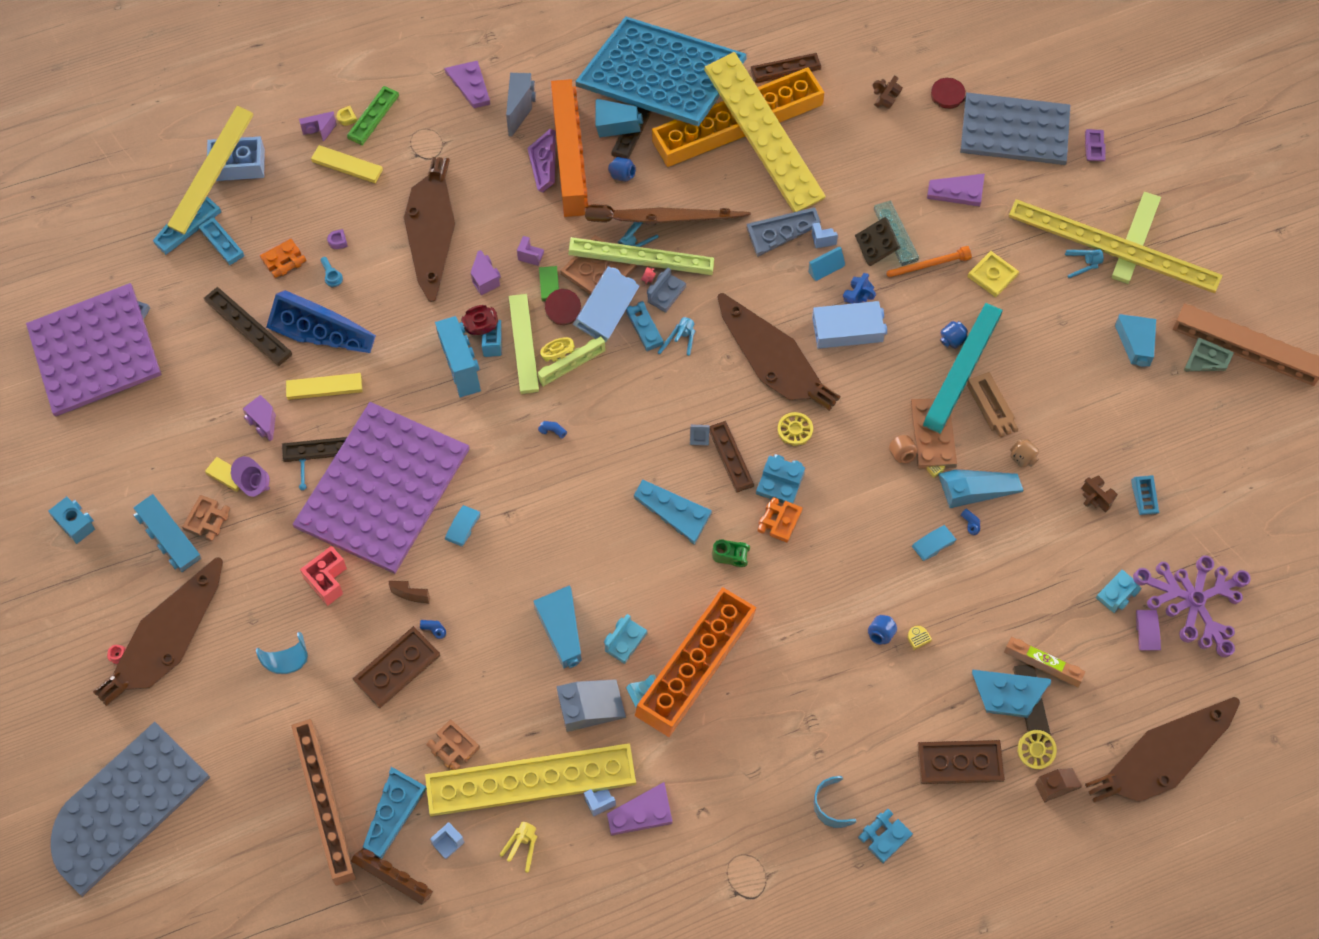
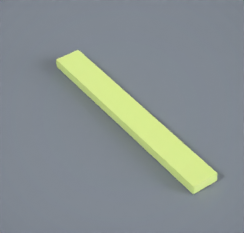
[568,237,714,275]

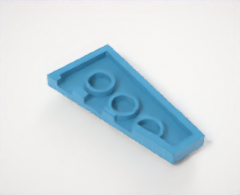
[153,196,221,255]
[634,479,712,545]
[363,767,427,859]

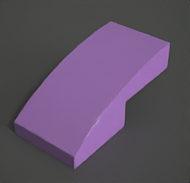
[1085,129,1105,161]
[1136,610,1161,650]

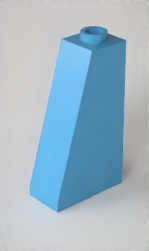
[533,585,582,669]

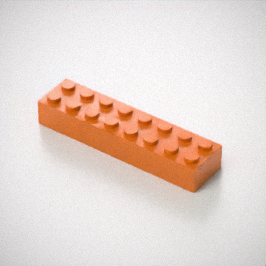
[551,79,588,217]
[635,587,756,737]

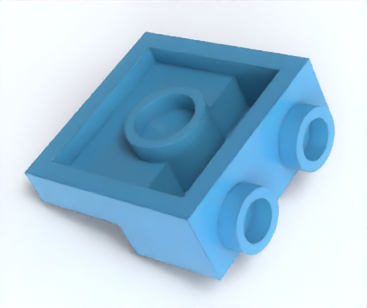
[756,454,805,504]

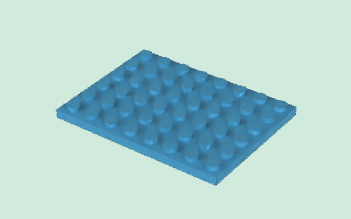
[575,16,747,127]

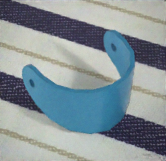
[256,632,308,674]
[813,776,857,828]

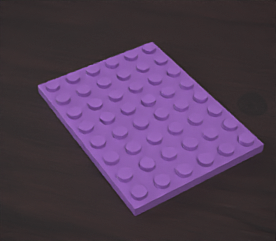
[293,402,470,574]

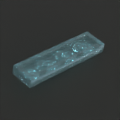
[874,200,919,266]

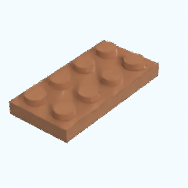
[911,398,957,469]

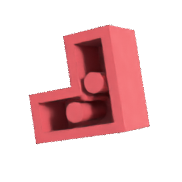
[300,546,347,606]

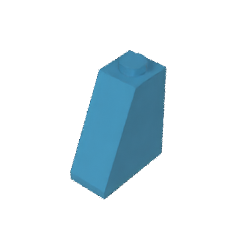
[596,99,643,138]
[1115,314,1156,367]

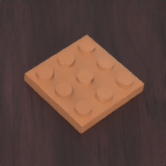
[560,235,637,295]

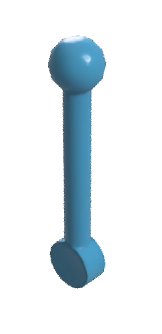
[299,459,307,491]

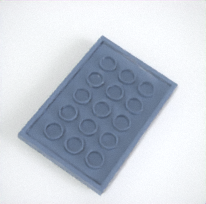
[960,92,1070,165]

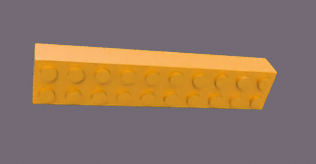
[652,67,825,167]

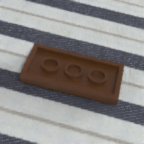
[352,626,441,709]
[917,740,1005,784]

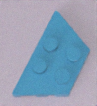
[972,670,1051,718]

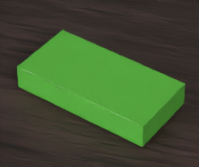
[539,266,559,302]

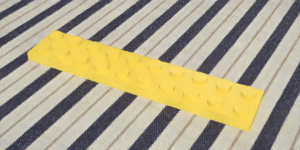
[704,52,826,213]
[425,743,636,817]

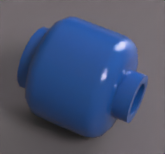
[608,157,636,182]
[940,321,968,348]
[868,615,897,645]

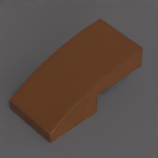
[389,581,430,604]

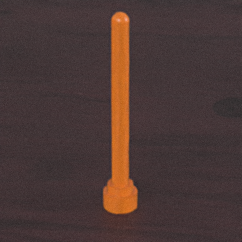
[886,246,972,277]

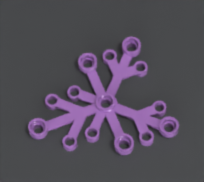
[1133,555,1251,657]

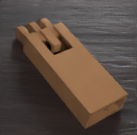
[967,372,1018,438]

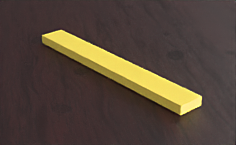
[167,106,254,235]

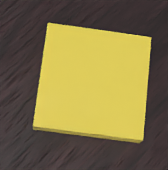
[967,251,1019,297]

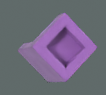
[517,236,544,266]

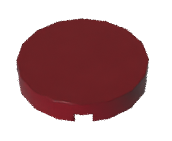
[931,77,966,109]
[545,289,581,326]
[461,305,498,335]

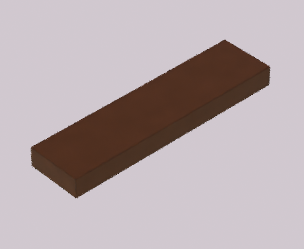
[751,53,821,83]
[709,421,754,493]

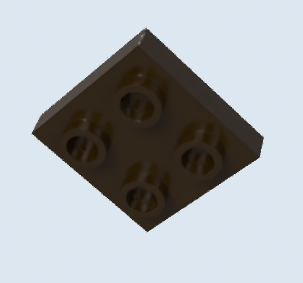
[855,217,901,266]

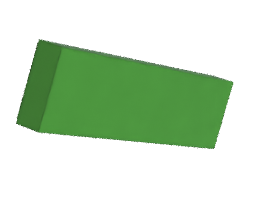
[347,86,399,146]

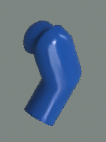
[538,421,567,439]
[960,508,980,535]
[420,620,446,639]

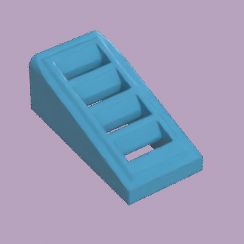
[482,320,502,357]
[1131,475,1159,515]

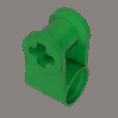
[712,539,750,567]

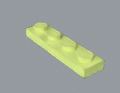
[538,336,605,386]

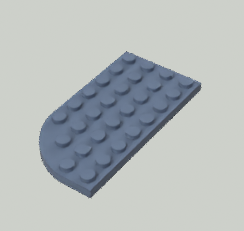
[51,722,210,897]

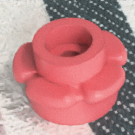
[641,267,656,284]
[107,645,126,664]

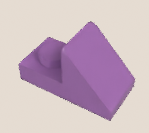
[299,111,337,141]

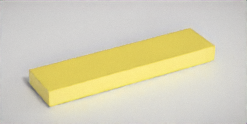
[311,145,383,184]
[286,373,363,400]

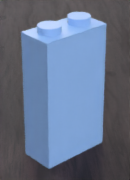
[573,266,639,342]
[812,301,887,349]

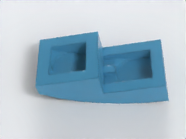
[445,505,480,547]
[912,525,957,561]

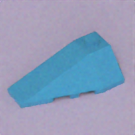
[938,469,1024,508]

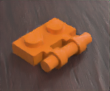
[260,239,307,278]
[757,497,803,543]

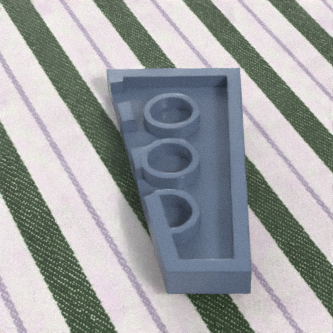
[746,207,821,257]

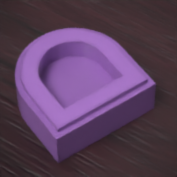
[327,229,348,249]

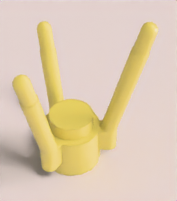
[499,822,537,873]

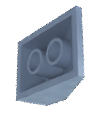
[506,73,536,137]
[556,679,626,732]

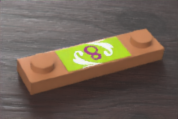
[1004,636,1086,688]

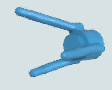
[618,222,659,247]
[1065,249,1104,278]
[658,317,696,356]

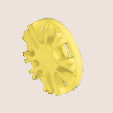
[540,337,575,362]
[778,412,813,446]
[1017,730,1057,769]

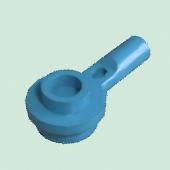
[320,257,343,287]

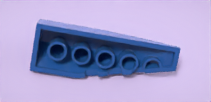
[266,290,376,353]

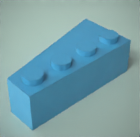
[435,316,481,398]
[133,494,201,572]

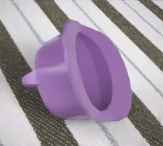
[231,456,270,497]

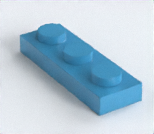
[198,217,245,266]

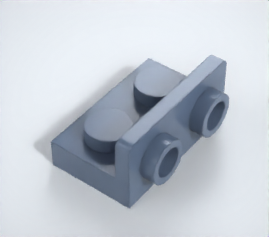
[647,268,686,313]

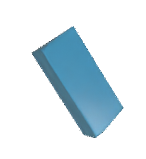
[808,247,845,281]

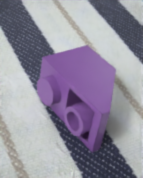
[471,250,501,295]
[243,395,276,441]

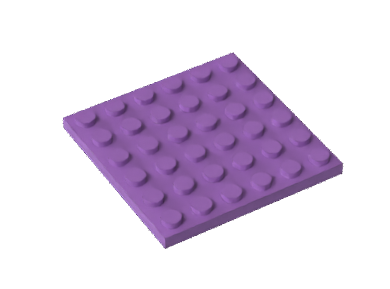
[26,283,162,417]

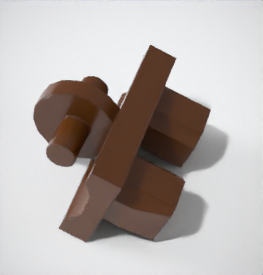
[872,75,903,109]
[1081,475,1118,513]

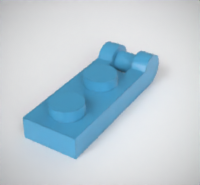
[626,301,664,351]

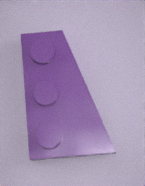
[444,60,490,108]
[527,129,556,192]
[927,174,985,207]
[607,782,672,836]

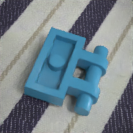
[858,809,913,864]

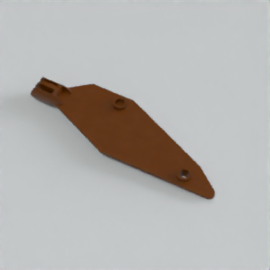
[404,157,455,302]
[585,204,751,225]
[717,293,841,411]
[93,557,223,706]
[1085,697,1240,803]

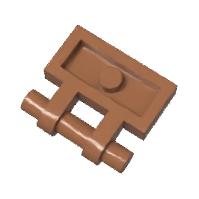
[182,495,231,541]
[426,719,480,770]

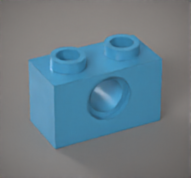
[48,496,95,544]

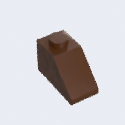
[1035,768,1082,803]

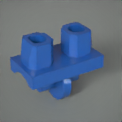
[843,273,876,304]

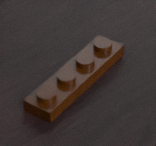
[351,849,433,905]

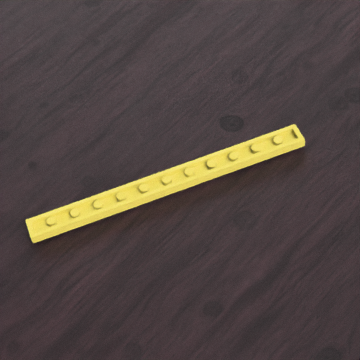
[1009,199,1223,293]

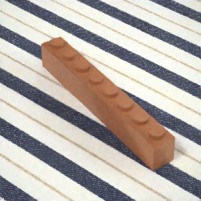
[1173,303,1319,386]
[291,719,356,886]

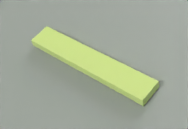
[1111,192,1161,284]
[509,294,539,394]

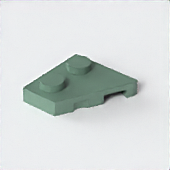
[1184,338,1234,371]

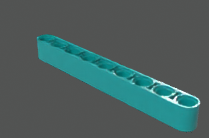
[923,303,1003,434]

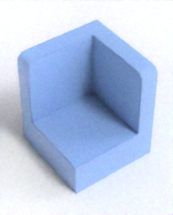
[811,223,838,248]
[584,789,616,817]
[430,822,465,859]

